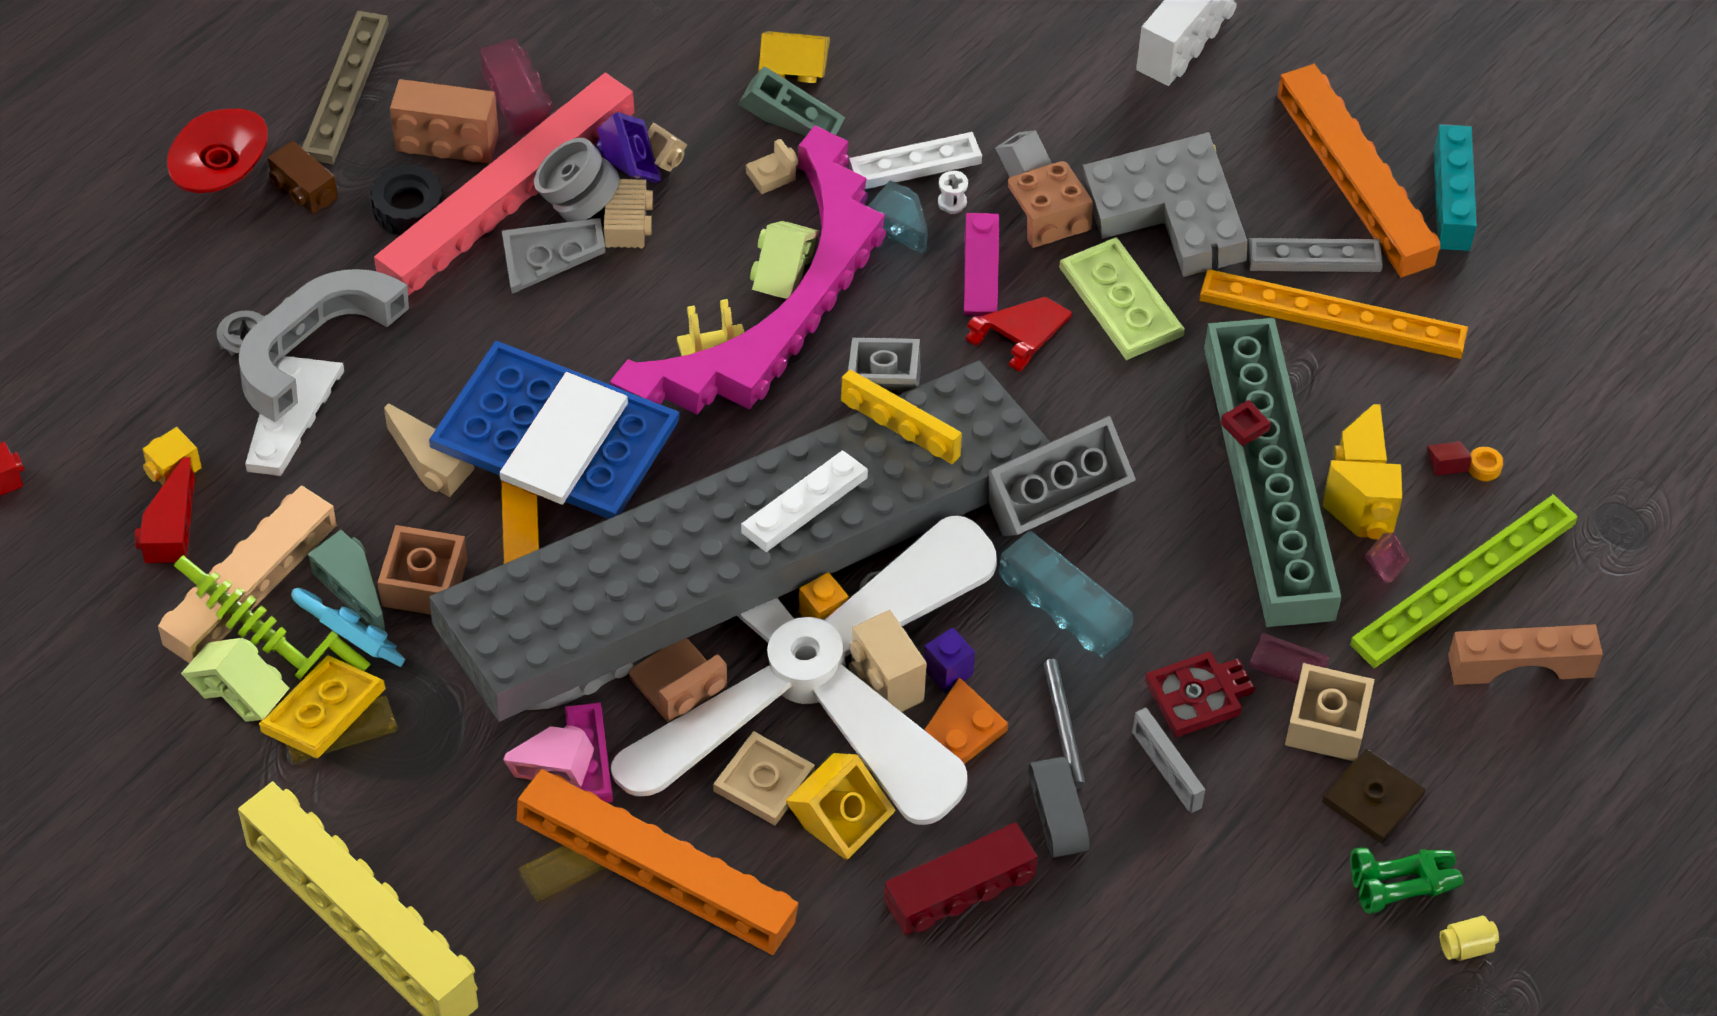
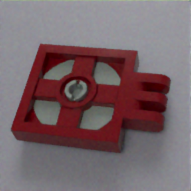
[1145,651,1256,738]

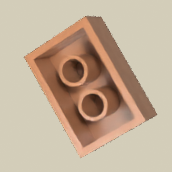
[390,79,499,164]

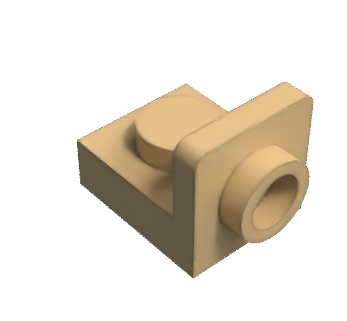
[746,139,798,195]

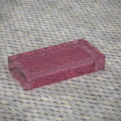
[1249,633,1330,684]

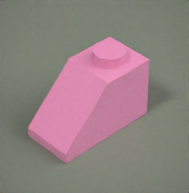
[503,726,594,787]

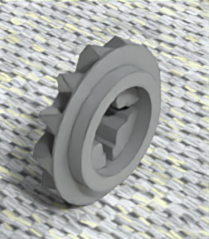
[217,310,264,356]

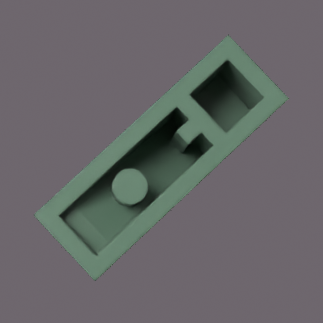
[738,66,845,136]
[308,530,385,631]

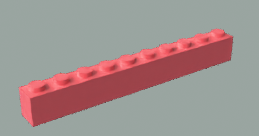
[374,72,634,296]

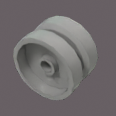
[534,138,620,222]

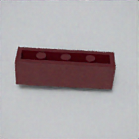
[884,822,1038,935]

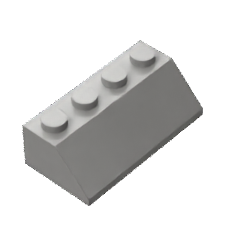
[988,416,1136,536]

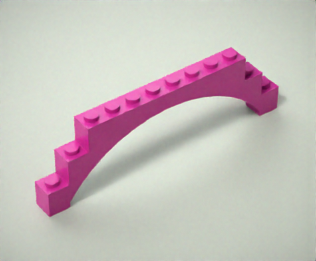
[610,126,886,415]

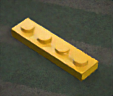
[841,369,962,464]

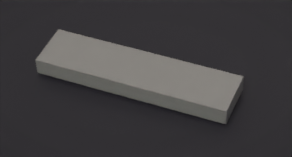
[1248,238,1383,272]

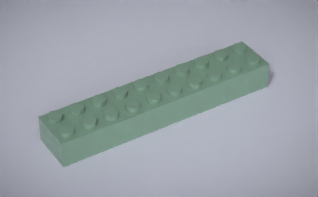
[1204,318,1341,627]

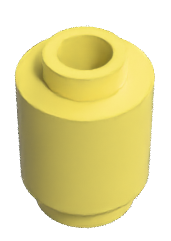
[1440,916,1499,961]

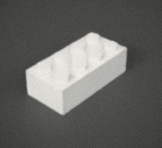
[1136,0,1237,86]

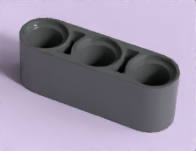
[1028,756,1090,858]

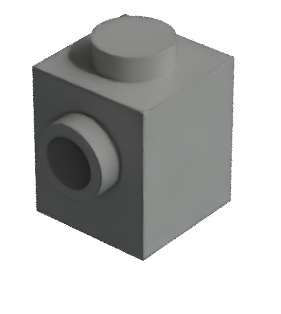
[995,130,1052,177]

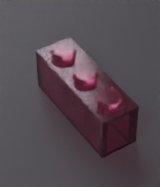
[479,38,553,137]

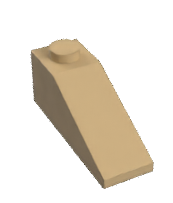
[384,403,474,497]

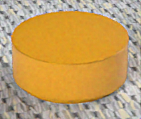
[1469,447,1503,481]

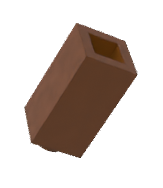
[268,140,338,214]

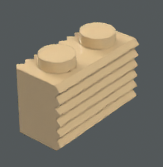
[604,179,653,249]

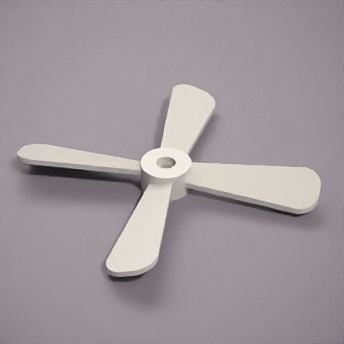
[611,516,997,825]

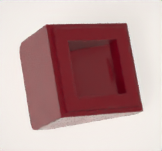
[1427,441,1472,476]

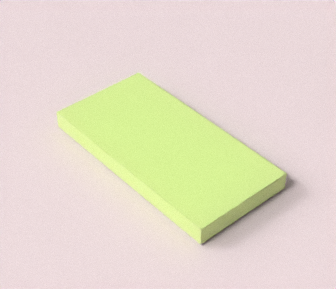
[1059,237,1185,360]

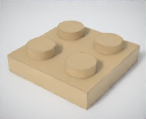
[713,731,815,826]

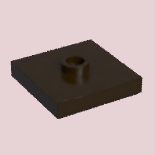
[1322,748,1426,844]

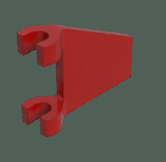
[965,297,1072,372]

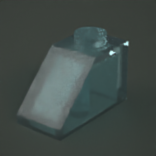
[869,180,928,254]

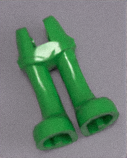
[1350,847,1464,914]

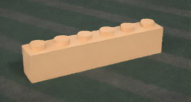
[158,485,337,663]

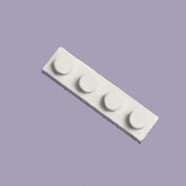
[849,132,982,189]
[741,450,868,552]

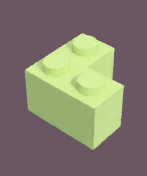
[750,221,820,299]
[181,638,290,722]

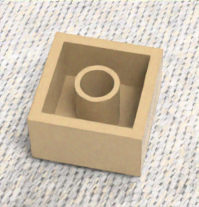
[849,610,927,712]
[1285,663,1375,761]

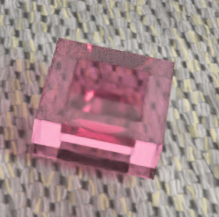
[1365,533,1410,582]

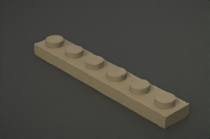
[302,11,389,165]

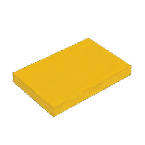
[259,655,386,759]

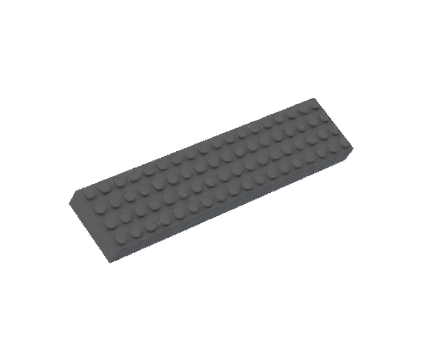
[429,360,1050,722]

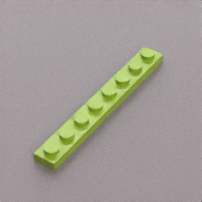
[1350,494,1578,669]

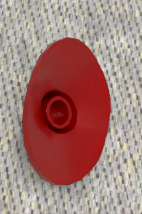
[167,108,268,193]

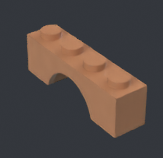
[1448,624,1603,685]

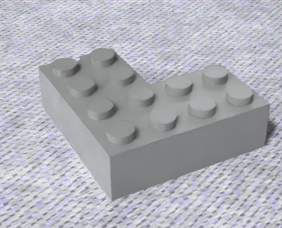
[1083,132,1247,277]

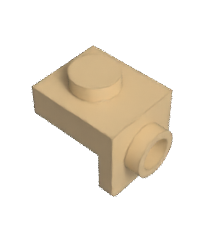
[648,122,687,172]

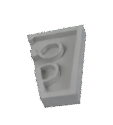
[502,218,605,294]

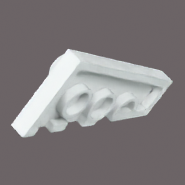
[245,356,344,476]

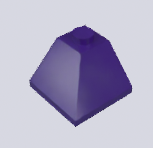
[597,112,662,183]

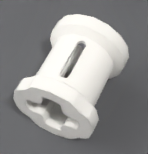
[938,171,968,214]

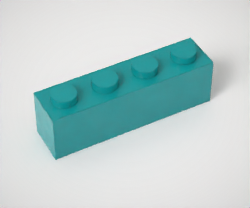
[1433,124,1477,251]

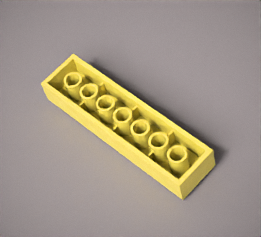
[238,781,478,1016]

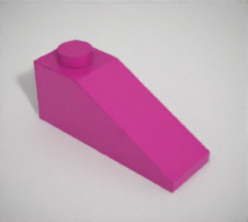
[964,213,999,316]

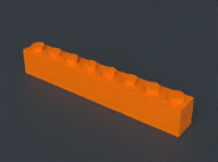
[1277,63,1440,278]
[516,769,799,955]

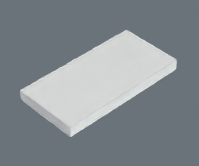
[500,372,628,505]

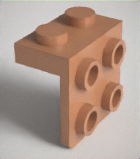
[1008,161,1093,248]
[629,638,727,723]

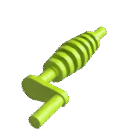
[174,555,371,680]

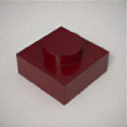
[1220,400,1271,446]

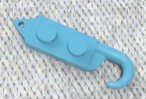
[291,588,405,667]

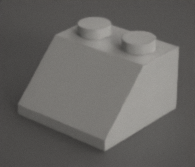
[848,338,921,393]

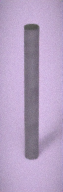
[1044,659,1085,789]

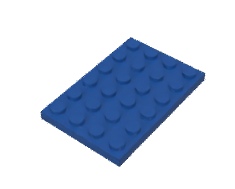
[429,341,679,519]

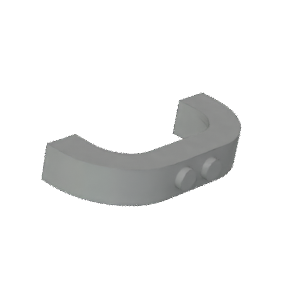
[239,269,409,422]

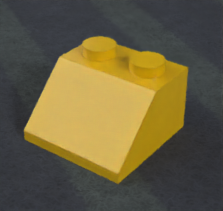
[759,31,830,83]
[1322,460,1402,540]
[785,753,896,859]

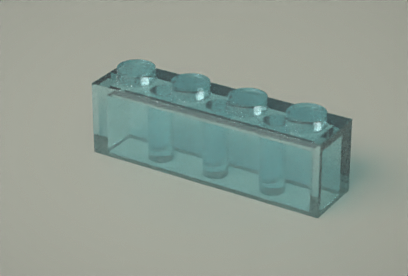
[999,530,1134,658]

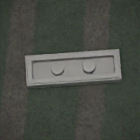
[1132,708,1205,813]

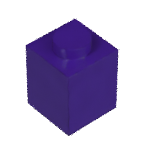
[924,628,975,693]

